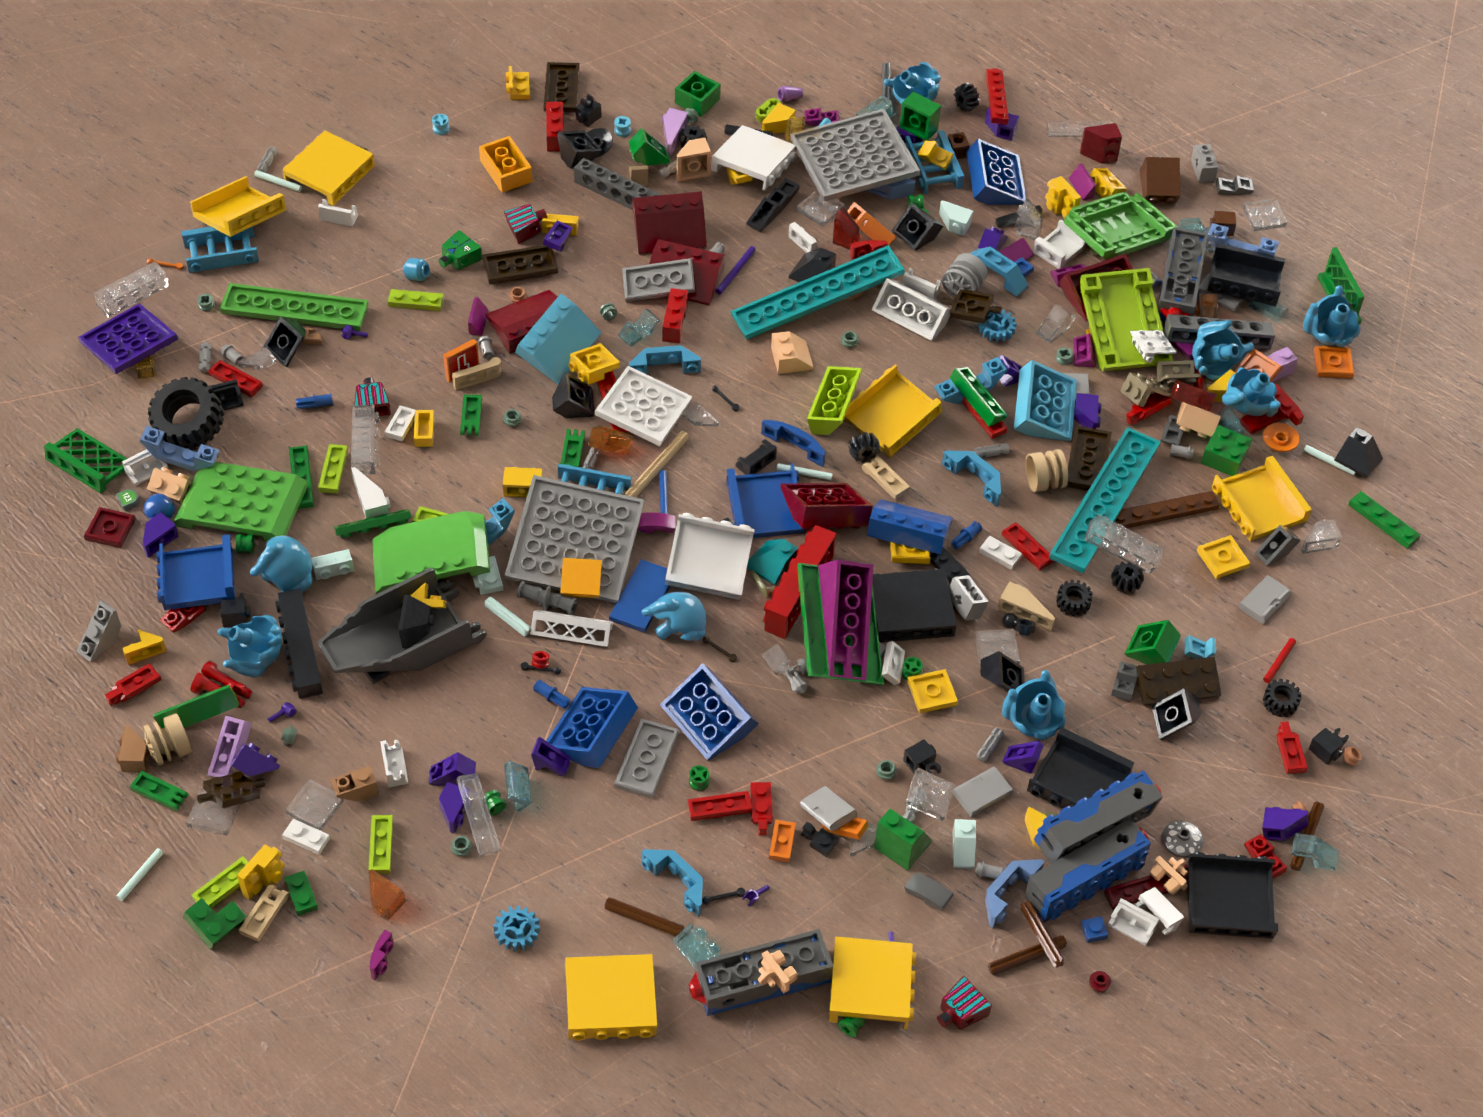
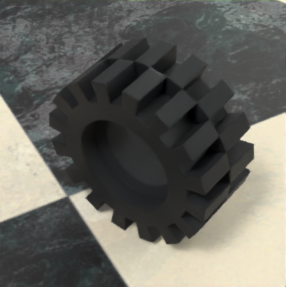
[1056,580,1093,617]
[1263,679,1302,717]

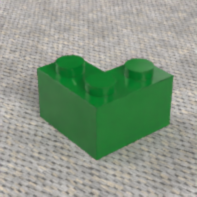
[183,898,247,950]

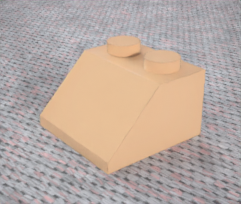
[677,138,711,182]
[771,331,814,374]
[1176,401,1221,439]

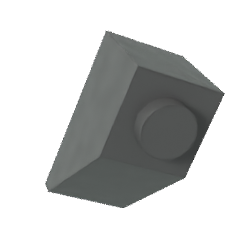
[1255,525,1301,566]

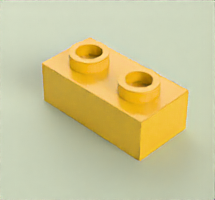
[414,410,435,447]

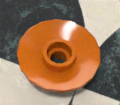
[1263,423,1300,452]

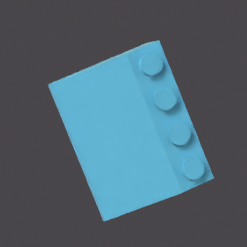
[515,294,602,385]
[1014,360,1077,441]

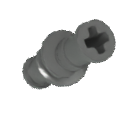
[517,581,578,615]

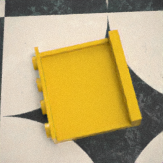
[283,131,375,206]
[190,176,286,237]
[844,364,943,457]
[1212,456,1312,541]
[829,936,916,1030]
[565,954,657,1041]

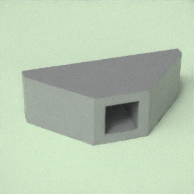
[77,600,121,662]

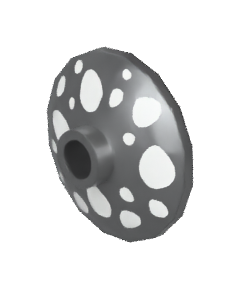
[1162,821,1203,857]

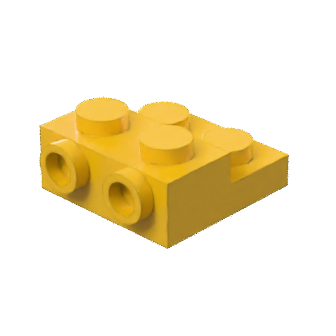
[1045,176,1081,218]
[568,343,620,385]
[237,844,285,900]

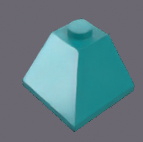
[747,539,798,586]

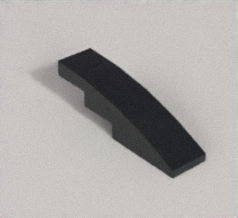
[746,178,800,232]

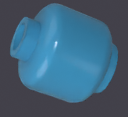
[403,258,430,281]

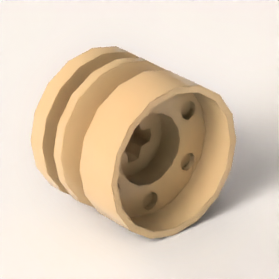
[1026,449,1068,492]
[143,713,192,766]

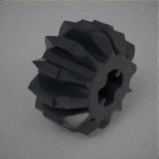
[953,83,981,112]
[679,125,707,148]
[849,432,880,463]
[1111,561,1144,593]

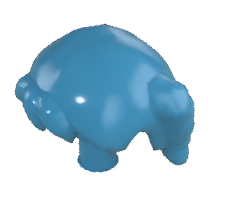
[884,62,941,106]
[1303,285,1361,348]
[1192,320,1254,380]
[1222,367,1281,417]
[250,536,313,601]
[642,592,707,641]
[217,615,282,678]
[1002,670,1066,740]

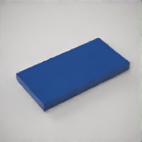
[609,559,670,633]

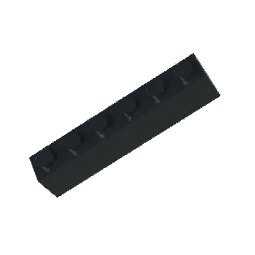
[275,588,323,699]

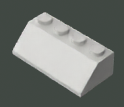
[872,278,951,341]

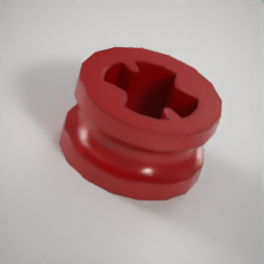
[531,651,550,669]

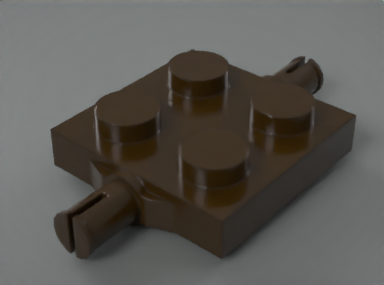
[942,289,1002,324]
[197,771,265,809]

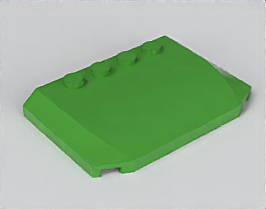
[1063,192,1178,260]
[373,511,490,594]

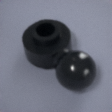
[1002,613,1036,636]

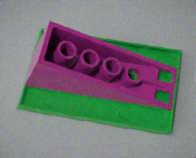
[798,559,884,685]

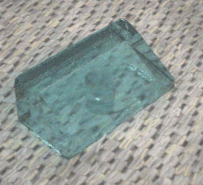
[1248,301,1289,322]
[1218,406,1244,435]

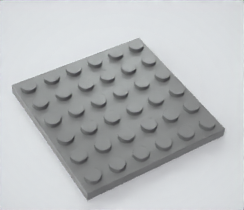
[790,109,920,202]
[505,475,645,603]

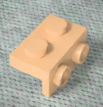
[147,467,192,502]

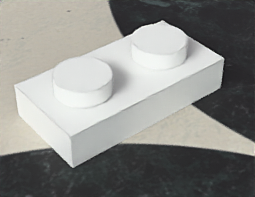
[789,222,817,253]
[385,406,415,442]
[979,536,1022,570]
[881,641,905,685]
[282,819,330,855]

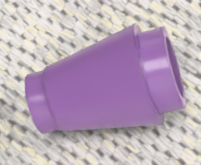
[778,86,803,102]

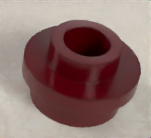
[1089,971,1111,992]

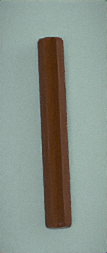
[1290,801,1324,871]
[605,897,684,938]
[1021,901,1064,968]
[988,935,1067,975]

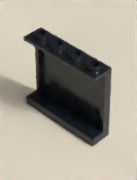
[1207,243,1285,306]
[872,569,957,643]
[1027,727,1135,808]
[1187,852,1278,939]

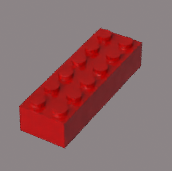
[763,525,836,640]

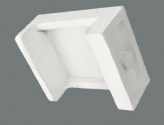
[1033,220,1086,269]

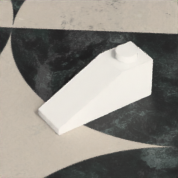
[351,467,391,518]

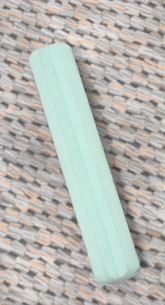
[484,597,531,636]

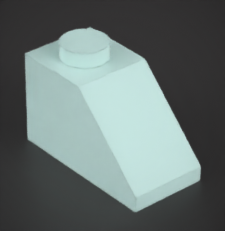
[939,200,973,236]
[953,819,976,869]

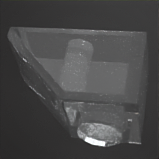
[1301,519,1342,554]

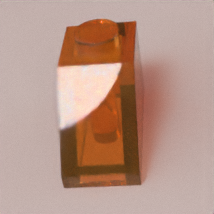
[1195,293,1218,318]
[588,425,633,454]
[369,869,406,920]

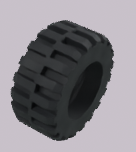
[148,377,224,450]

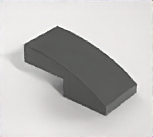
[1215,176,1254,195]
[1161,414,1184,445]
[1111,661,1138,701]
[904,872,954,911]

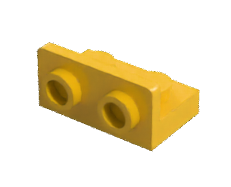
[506,66,530,100]
[1090,168,1127,198]
[542,214,579,236]

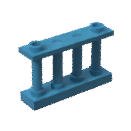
[905,130,964,194]
[181,226,259,273]
[558,464,632,494]

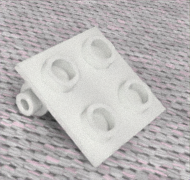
[1130,330,1176,363]

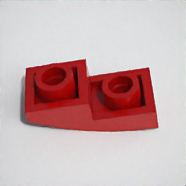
[850,240,888,260]
[160,605,206,633]
[1244,834,1287,879]

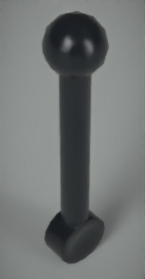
[712,385,739,412]
[521,662,561,675]
[702,888,745,904]

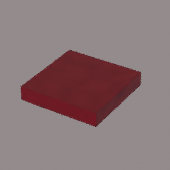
[84,507,136,548]

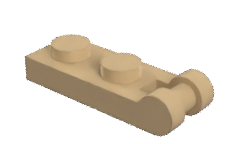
[452,357,502,390]
[862,456,910,500]
[239,884,290,942]

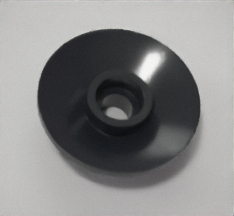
[587,128,613,157]

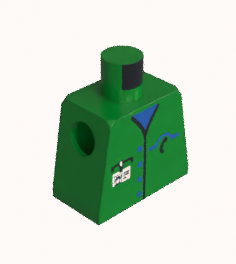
[438,230,482,270]

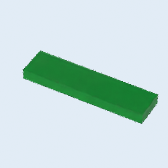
[289,445,314,509]

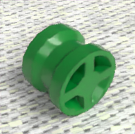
[907,194,924,209]
[236,534,255,553]
[902,657,923,680]
[689,765,709,791]
[481,790,507,816]
[838,1016,865,1038]

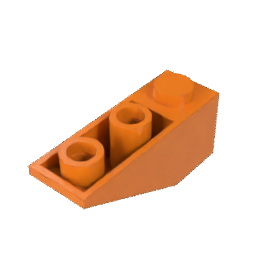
[844,202,897,246]

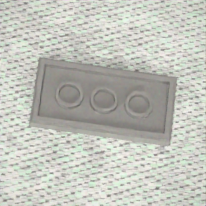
[622,258,695,302]
[614,719,679,799]

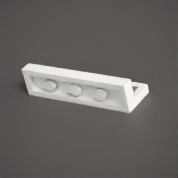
[530,610,613,647]

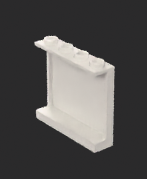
[711,125,797,191]
[664,513,755,600]

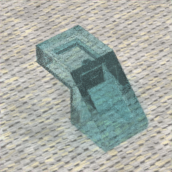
[618,309,660,346]
[1291,833,1339,870]

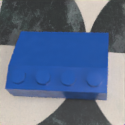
[966,139,1027,205]
[867,499,953,554]
[660,663,759,761]
[546,687,638,768]

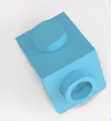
[1185,635,1216,659]

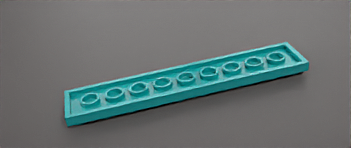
[731,245,905,340]
[1049,427,1161,574]

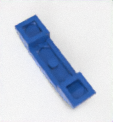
[761,420,825,467]

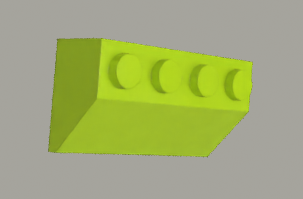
[807,366,863,435]

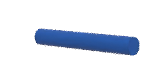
[659,470,668,514]

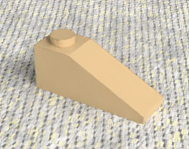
[998,581,1055,632]

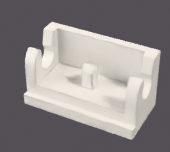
[318,199,358,227]
[903,268,941,300]
[122,449,169,487]
[380,740,409,787]
[1135,887,1184,935]
[1108,898,1159,946]

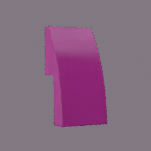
[805,108,839,127]
[637,512,676,534]
[370,930,394,980]

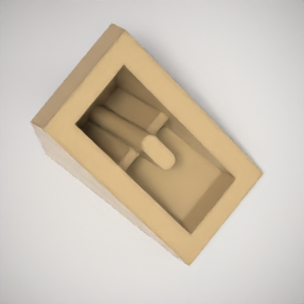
[629,165,648,186]

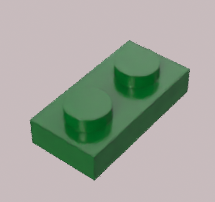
[284,870,318,916]

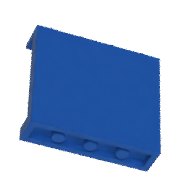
[726,463,804,538]
[156,534,235,610]

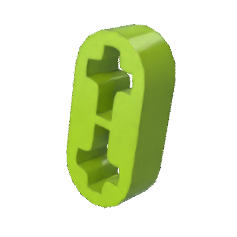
[756,98,781,123]

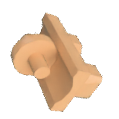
[1150,855,1188,895]
[758,950,797,994]

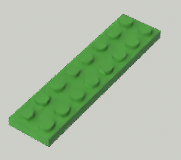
[220,283,369,331]

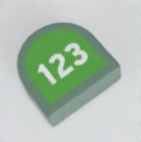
[116,489,139,511]

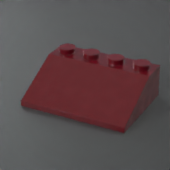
[632,191,707,254]
[649,239,725,306]
[1059,254,1133,322]
[486,290,557,354]
[780,483,873,529]

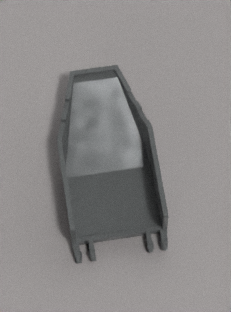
[317,568,487,673]

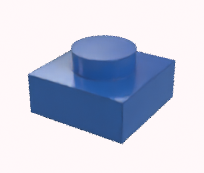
[1015,257,1034,277]
[1081,916,1108,943]

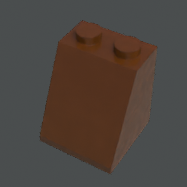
[1140,157,1180,204]

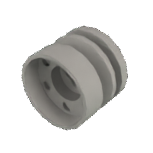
[941,253,988,298]

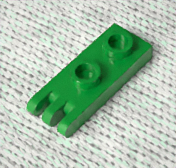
[460,394,482,436]
[560,429,586,467]
[129,771,189,811]

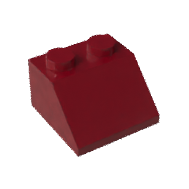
[1080,123,1122,164]

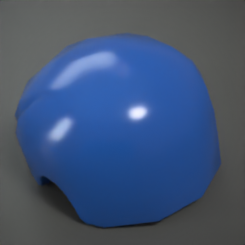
[143,494,176,519]

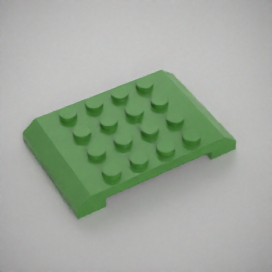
[173,462,308,541]

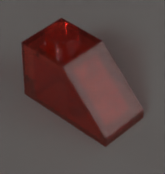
[832,208,861,250]
[1170,380,1216,411]

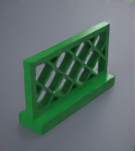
[1317,247,1364,325]
[44,428,127,494]

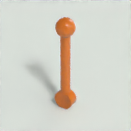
[147,258,183,270]

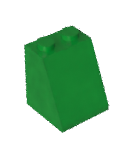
[874,808,932,871]

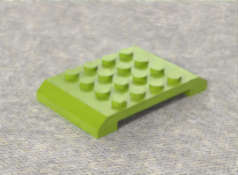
[1080,268,1173,371]

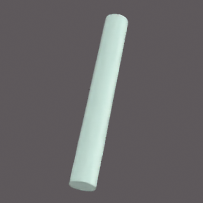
[254,170,302,192]
[1304,445,1356,475]
[777,463,833,481]
[116,848,164,901]

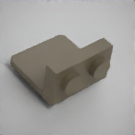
[1157,360,1201,387]
[1120,372,1174,407]

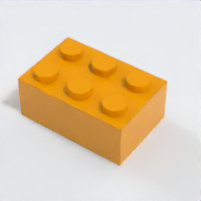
[479,136,532,193]

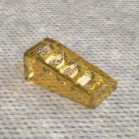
[784,116,805,144]
[136,354,157,379]

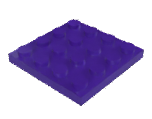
[78,303,178,374]

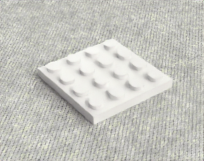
[595,366,692,446]

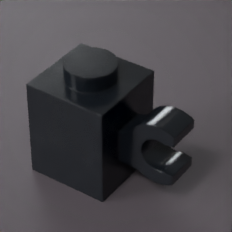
[576,94,602,127]
[221,593,251,628]
[1308,727,1349,765]
[903,739,941,779]

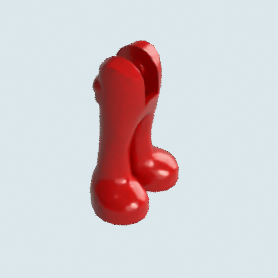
[190,661,253,708]

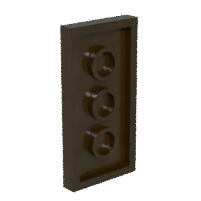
[544,62,580,112]
[482,245,558,284]
[1067,425,1112,490]
[1136,657,1222,706]

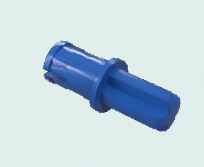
[296,393,333,409]
[951,521,983,549]
[533,680,571,709]

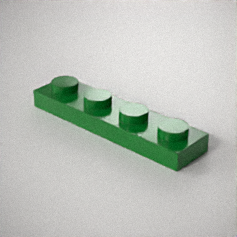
[1348,491,1421,549]
[333,509,412,538]

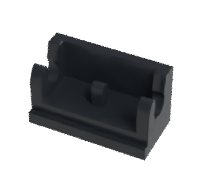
[210,379,244,411]
[736,439,777,475]

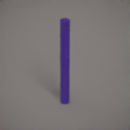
[715,246,756,295]

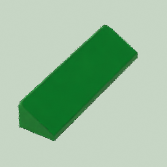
[950,367,1008,426]
[153,685,239,729]

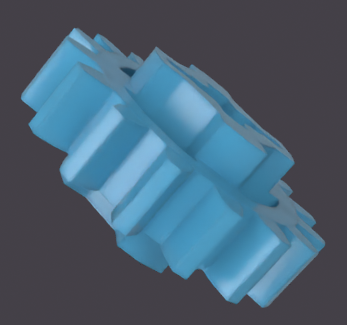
[978,309,1017,342]
[493,905,540,952]

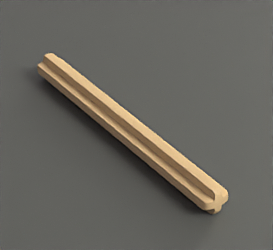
[624,431,689,498]

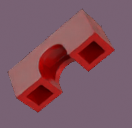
[546,102,564,151]
[662,288,688,343]

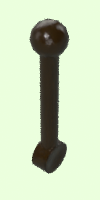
[702,636,737,662]

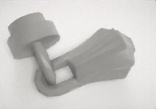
[785,658,808,694]

